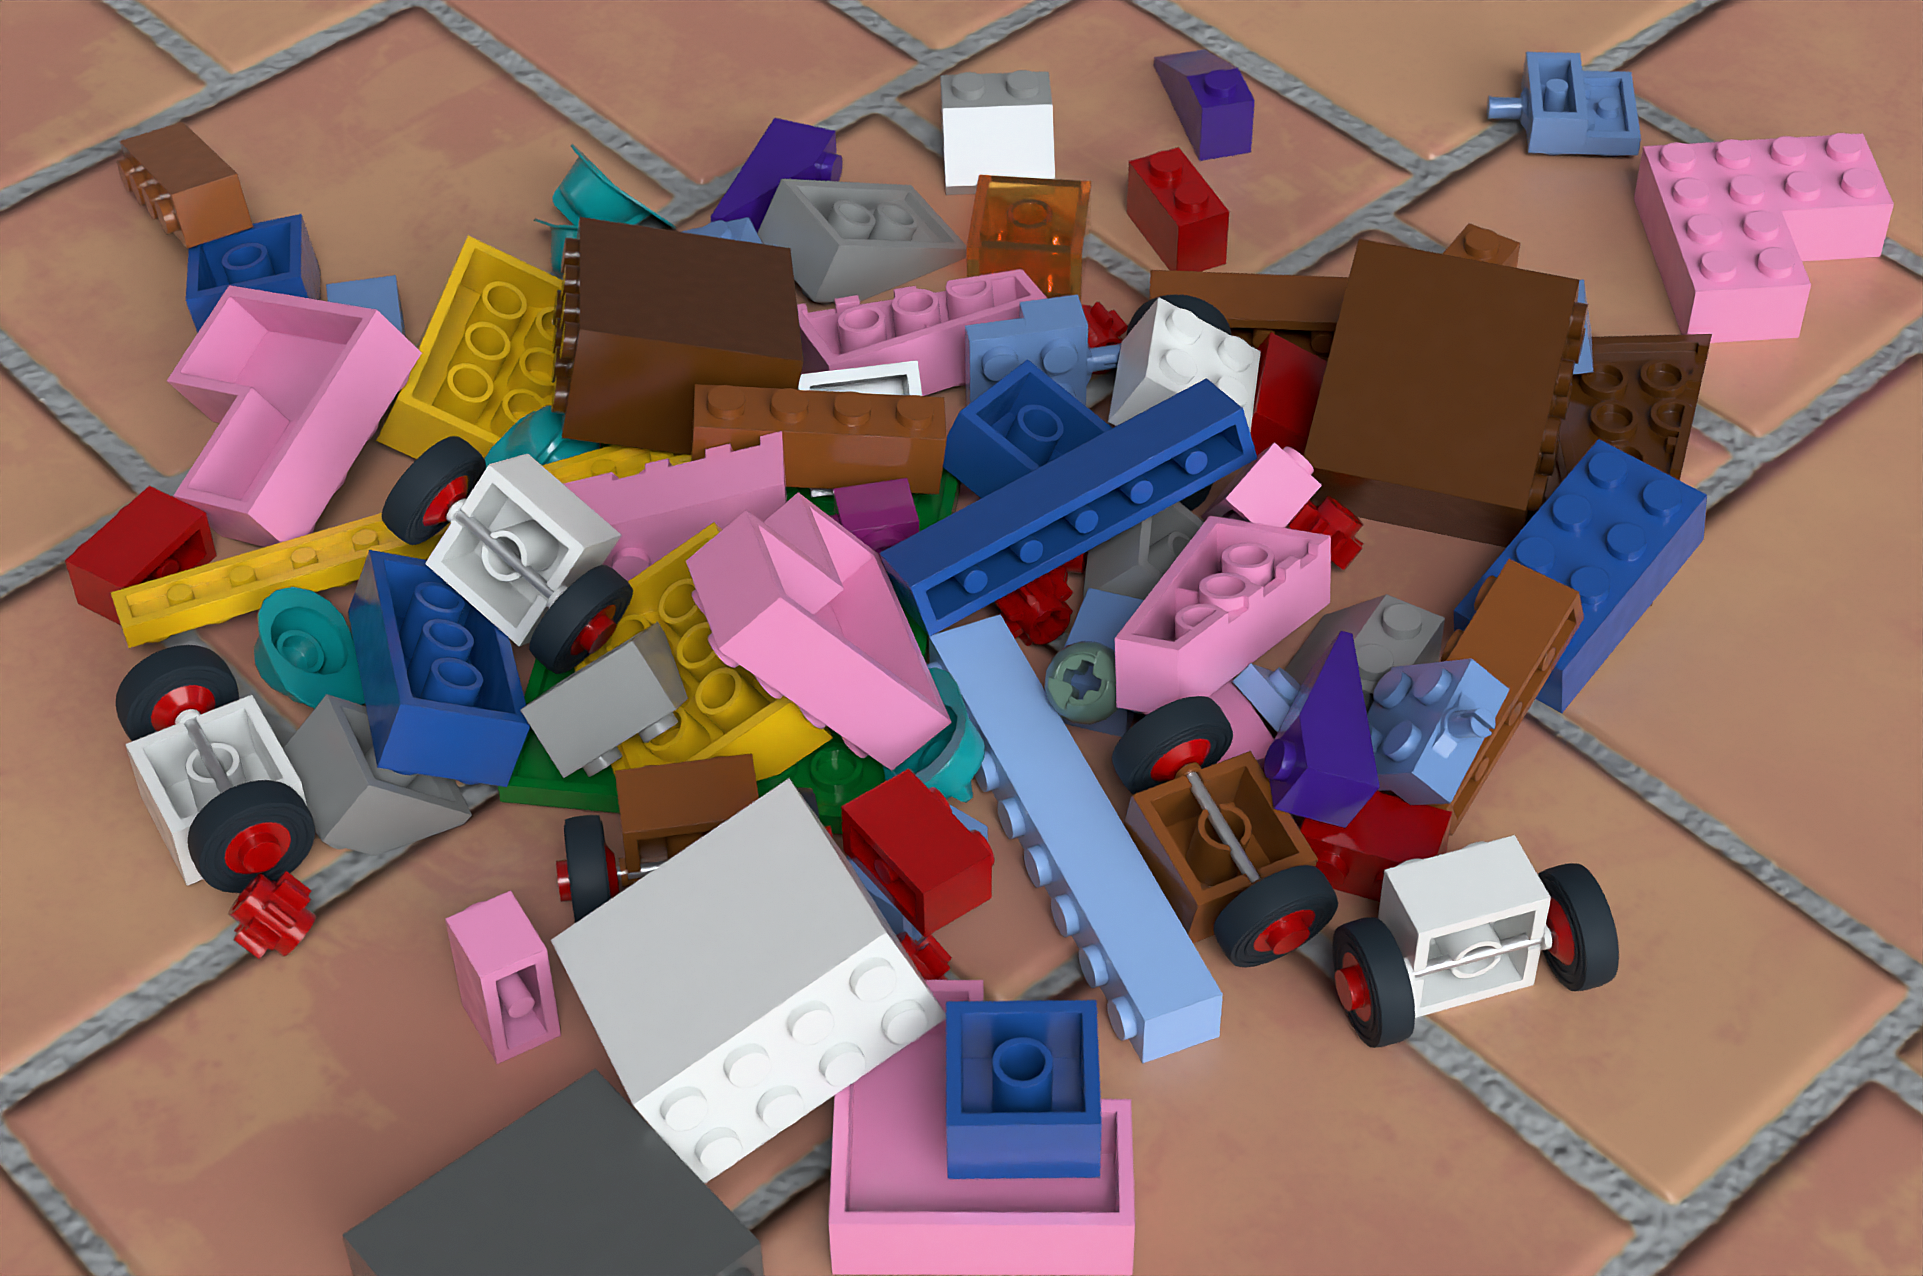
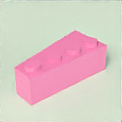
[797,269,1047,396]
[564,431,787,581]
[1115,516,1331,715]

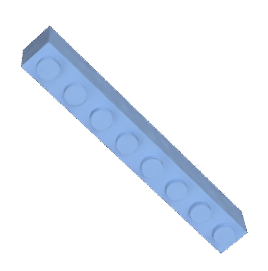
[927,614,1223,1064]

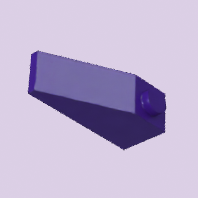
[1154,49,1255,161]
[710,118,843,233]
[1264,631,1380,828]

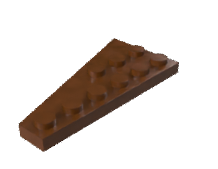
[1557,334,1712,606]

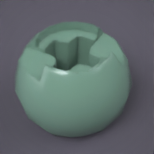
[1044,641,1119,725]

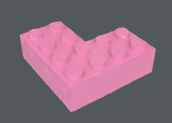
[1634,133,1894,343]
[167,285,422,547]
[686,492,951,771]
[829,980,1135,1275]

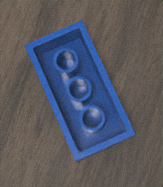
[1453,439,1707,714]
[348,550,530,787]

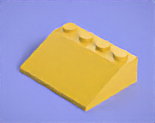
[376,235,563,459]
[574,522,833,781]

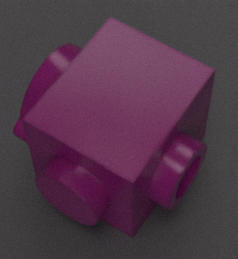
[829,478,919,570]

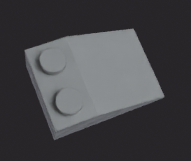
[757,179,970,305]

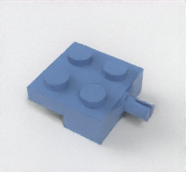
[1487,52,1641,157]
[965,295,1121,406]
[1367,658,1510,805]

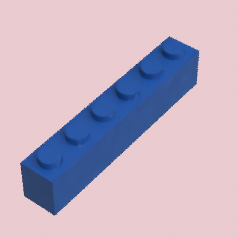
[879,378,1258,637]

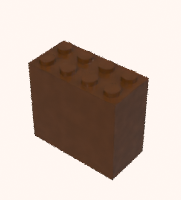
[551,217,804,455]
[1303,239,1588,548]

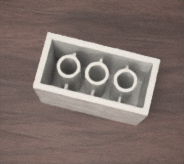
[551,778,946,1183]

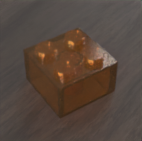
[967,174,1092,302]

